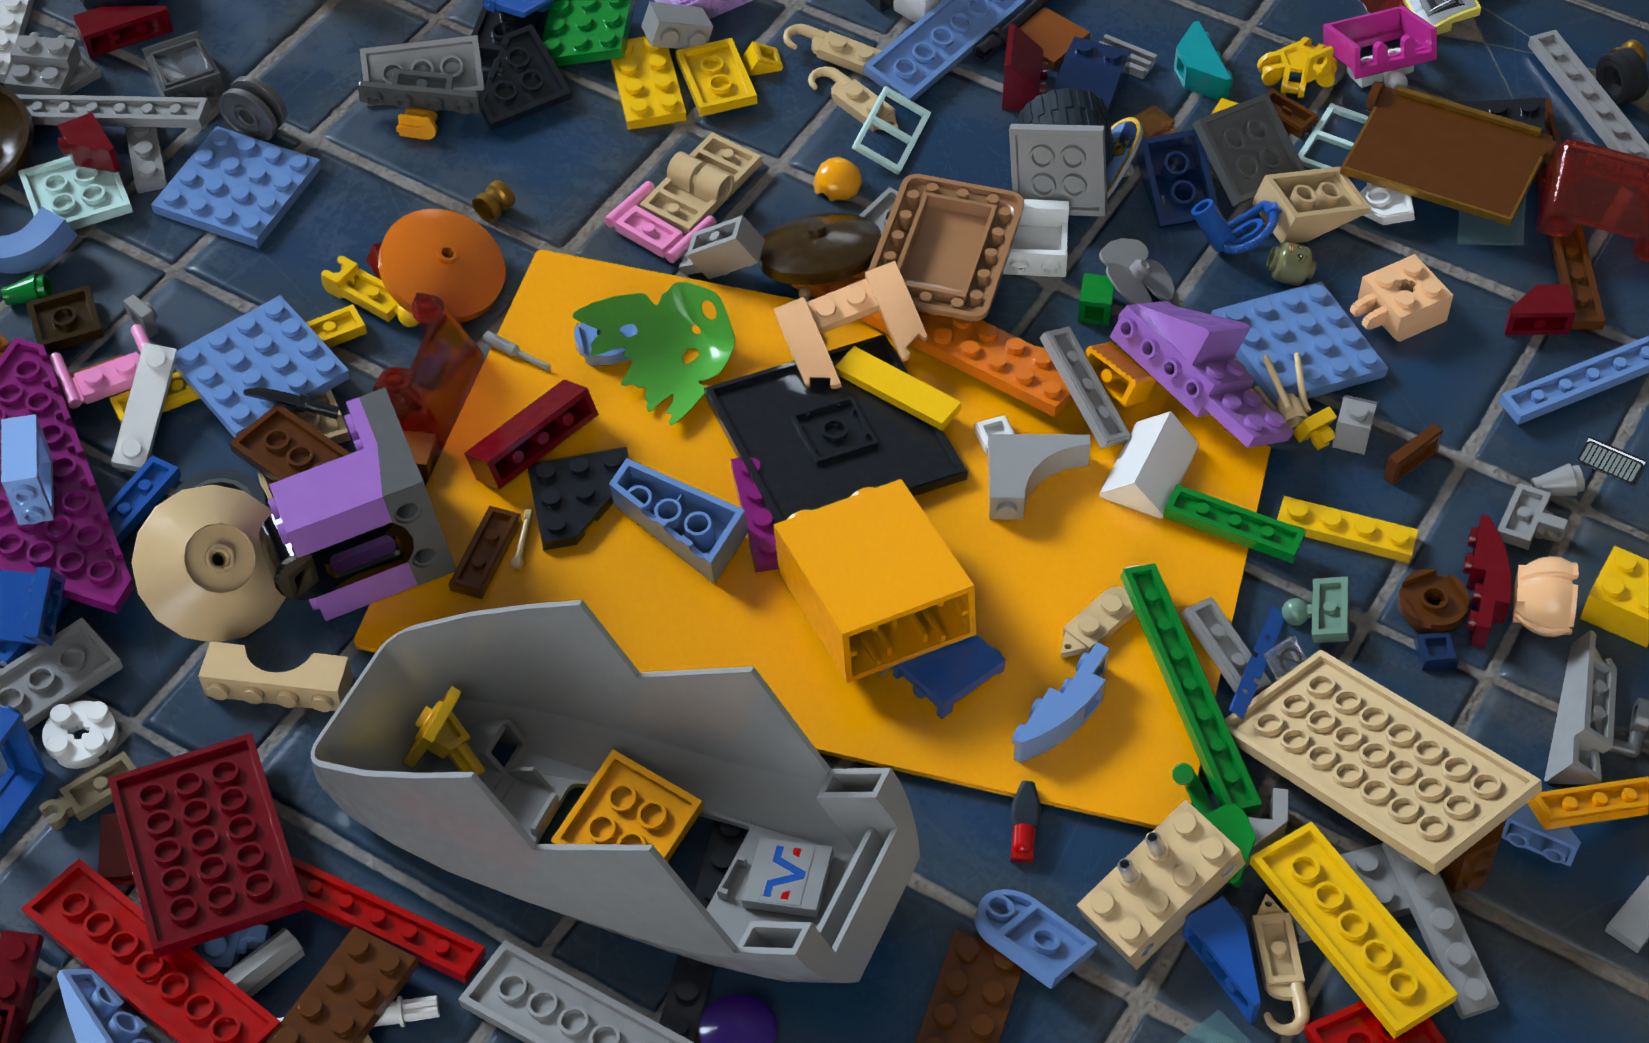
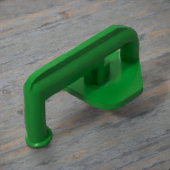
[1172,763,1256,887]

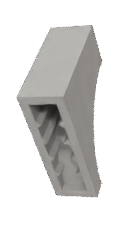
[987,434,1091,520]

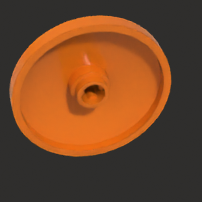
[378,209,506,324]

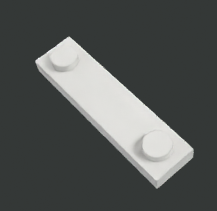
[111,343,178,471]

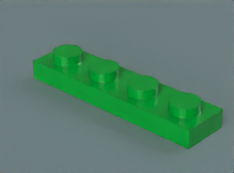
[1163,484,1306,564]

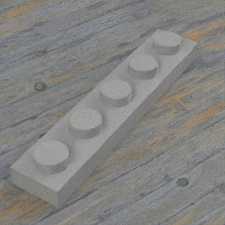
[1381,842,1499,1020]

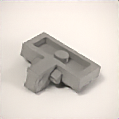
[1497,483,1568,550]

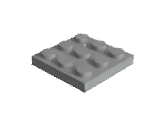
[1009,124,1107,217]

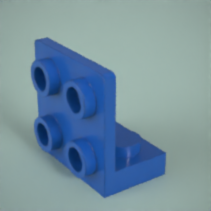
[0,567,66,646]

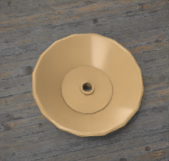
[131,484,294,642]

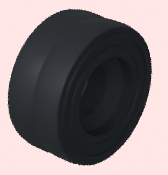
[1596,48,1649,106]

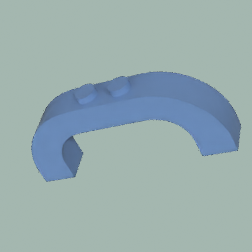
[0,207,78,274]

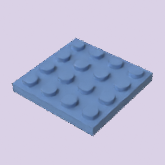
[151,126,322,248]
[1211,281,1388,406]
[174,295,351,438]

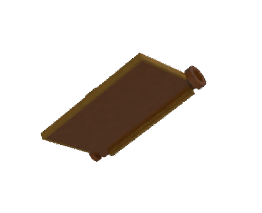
[1340,81,1557,226]

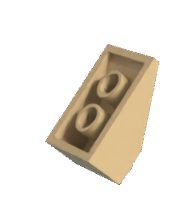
[1252,166,1371,243]

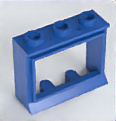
[0,706,48,841]

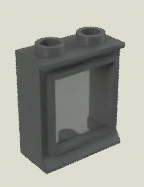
[142,30,225,100]

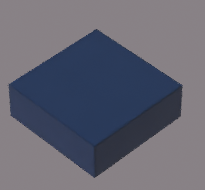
[1414,632,1459,670]

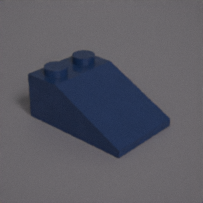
[1053,37,1131,117]
[1136,129,1219,228]

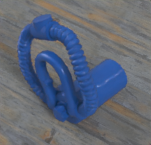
[1191,199,1282,254]

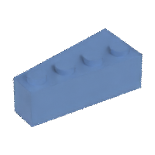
[609,458,748,584]

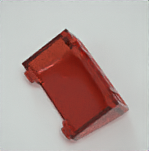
[1537,140,1649,262]
[373,292,484,449]

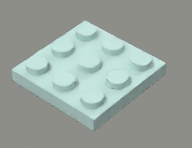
[18,156,133,230]

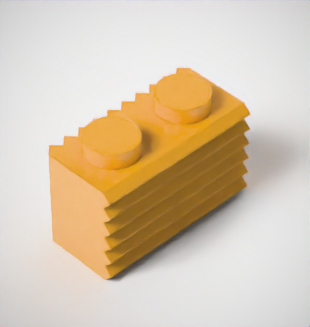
[1085,341,1157,408]

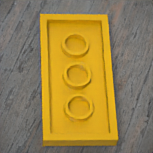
[610,36,687,130]

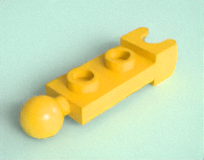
[321,256,422,327]

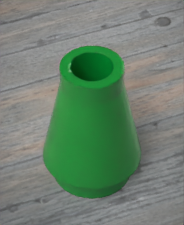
[1,273,53,305]

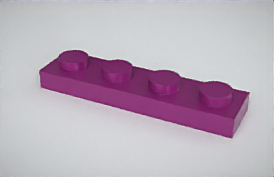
[731,457,779,573]

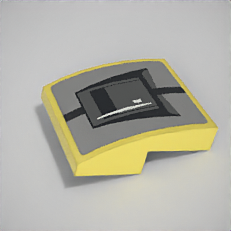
[1403,0,1481,35]

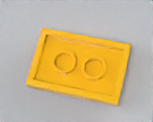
[676,38,758,117]

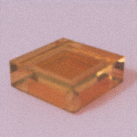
[1134,105,1175,138]

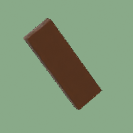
[449,506,522,599]

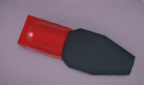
[1010,781,1041,864]

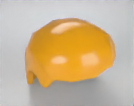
[813,157,862,202]

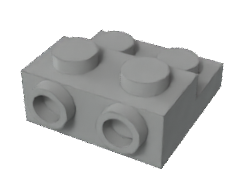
[3,32,82,95]

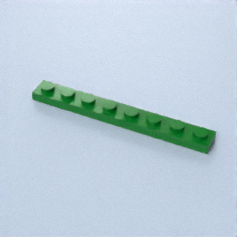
[1120,563,1262,814]

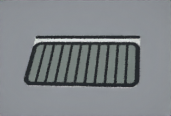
[1577,437,1646,484]

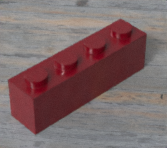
[464,379,599,490]

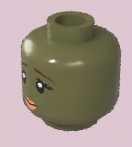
[1266,241,1316,287]

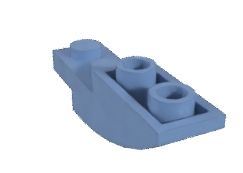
[1012,642,1109,763]
[1501,804,1581,867]

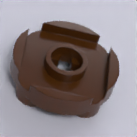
[1397,569,1470,634]

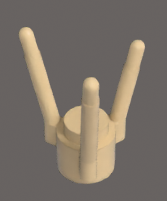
[1254,352,1311,428]

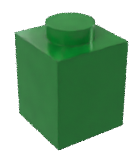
[1077,273,1115,326]

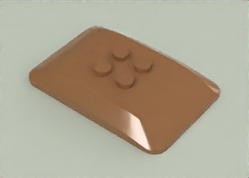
[865,174,1024,321]

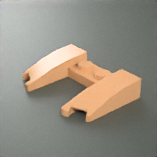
[774,261,928,389]

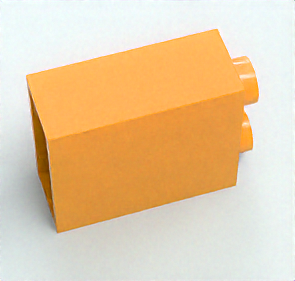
[773,479,977,683]

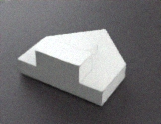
[1360,182,1415,225]

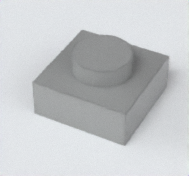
[123,294,159,339]

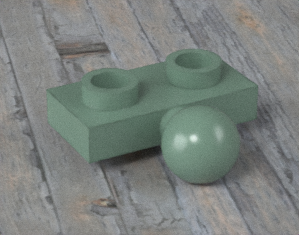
[1281,576,1350,643]

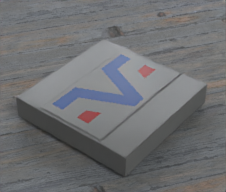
[742,837,834,918]

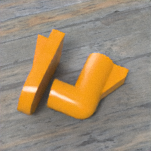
[396,107,438,140]

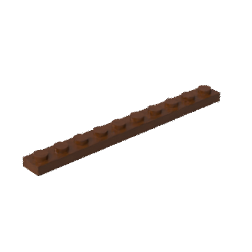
[1520,98,1606,330]

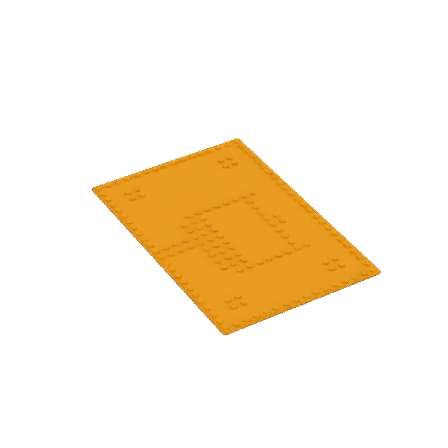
[353,250,1271,829]

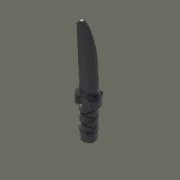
[243,388,340,419]

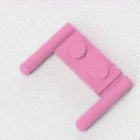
[603,181,716,263]
[49,324,151,409]

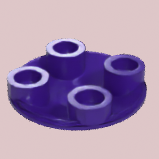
[699,994,777,1043]

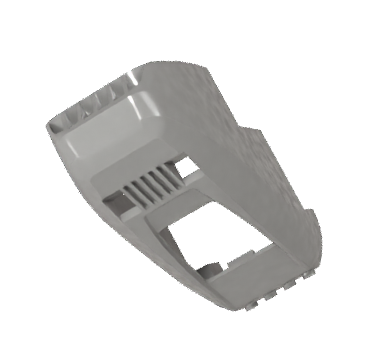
[311,600,920,983]

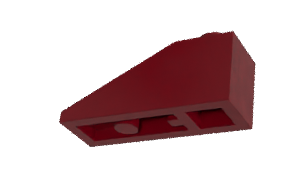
[73,6,173,58]

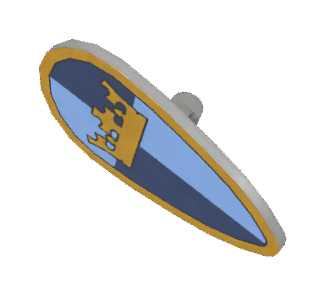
[1106,117,1144,199]

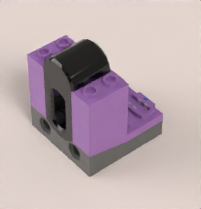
[259,388,456,621]

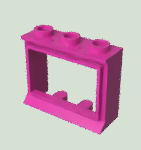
[1323,6,1437,79]

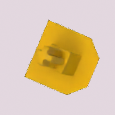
[403,686,485,777]

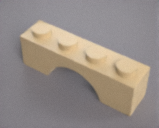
[198,641,354,712]

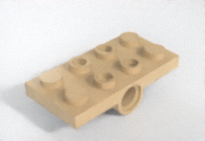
[639,132,762,235]

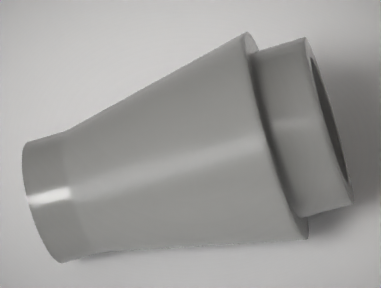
[1531,463,1585,496]

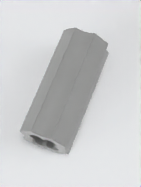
[223,928,305,997]

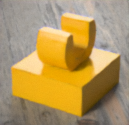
[1293,406,1337,451]

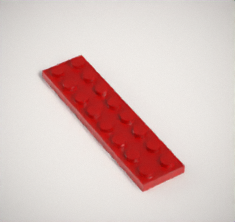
[21,858,281,1043]

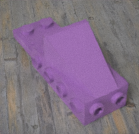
[1110,301,1294,448]

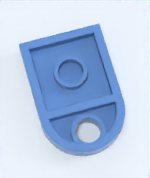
[974,889,1097,989]

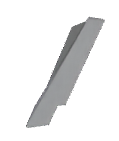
[1544,630,1617,785]

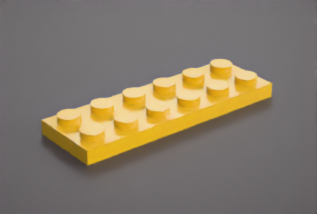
[1249,821,1458,1039]

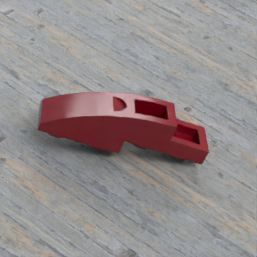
[1462,514,1511,649]
[0,930,44,1043]

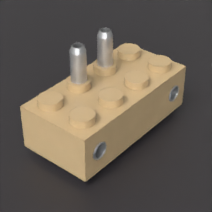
[1077,799,1245,970]

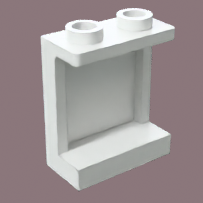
[1003,199,1069,277]

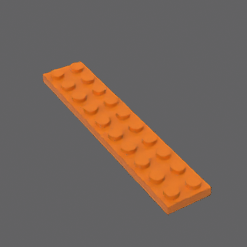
[792,268,1074,417]

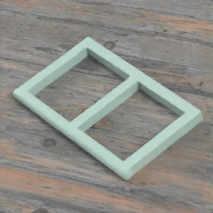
[852,86,931,175]
[1298,103,1369,169]

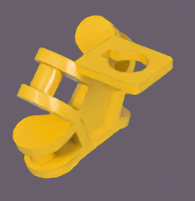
[1257,37,1338,99]

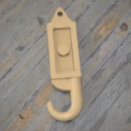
[783,24,882,76]
[808,66,898,132]
[1060,565,1142,658]
[1251,894,1310,1036]

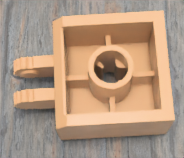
[1350,254,1453,342]

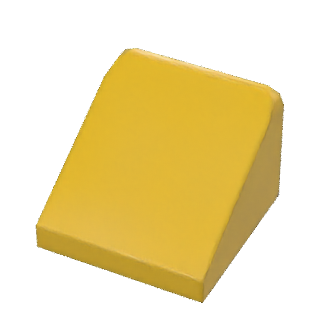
[743,41,783,76]

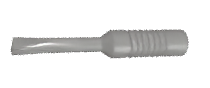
[482,331,551,372]

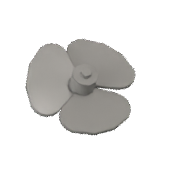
[1099,238,1175,304]

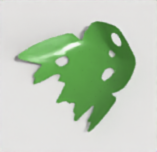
[573,282,735,425]

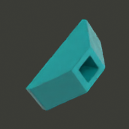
[1174,21,1233,101]

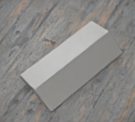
[360,35,484,106]

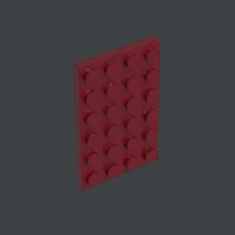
[108,733,307,958]

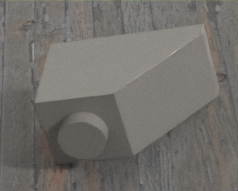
[1332,395,1377,455]

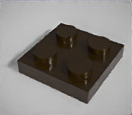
[26,285,105,353]

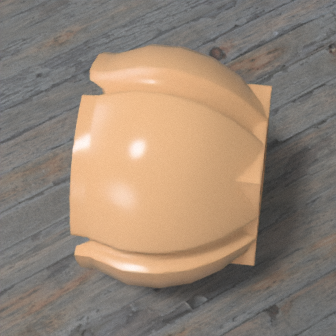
[1512,556,1579,637]

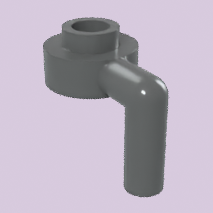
[1608,697,1649,758]

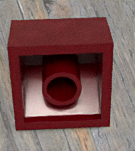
[1002,24,1048,111]

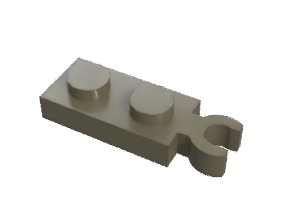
[39,752,137,831]

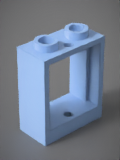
[1,414,54,525]

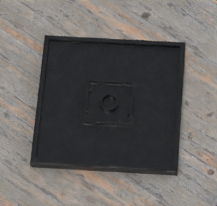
[704,334,968,524]

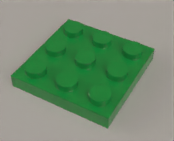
[542,0,636,66]

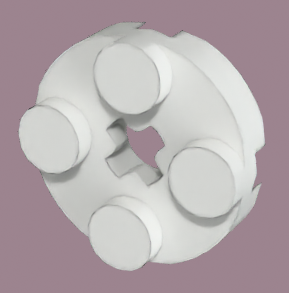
[42,700,118,769]

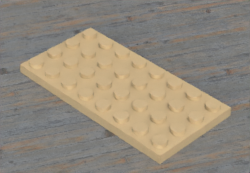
[1225,649,1542,875]

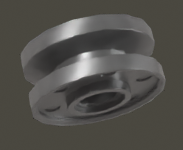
[218,76,288,142]

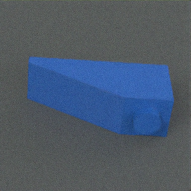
[1182,896,1261,1024]

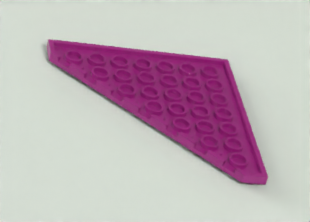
[0,337,135,614]

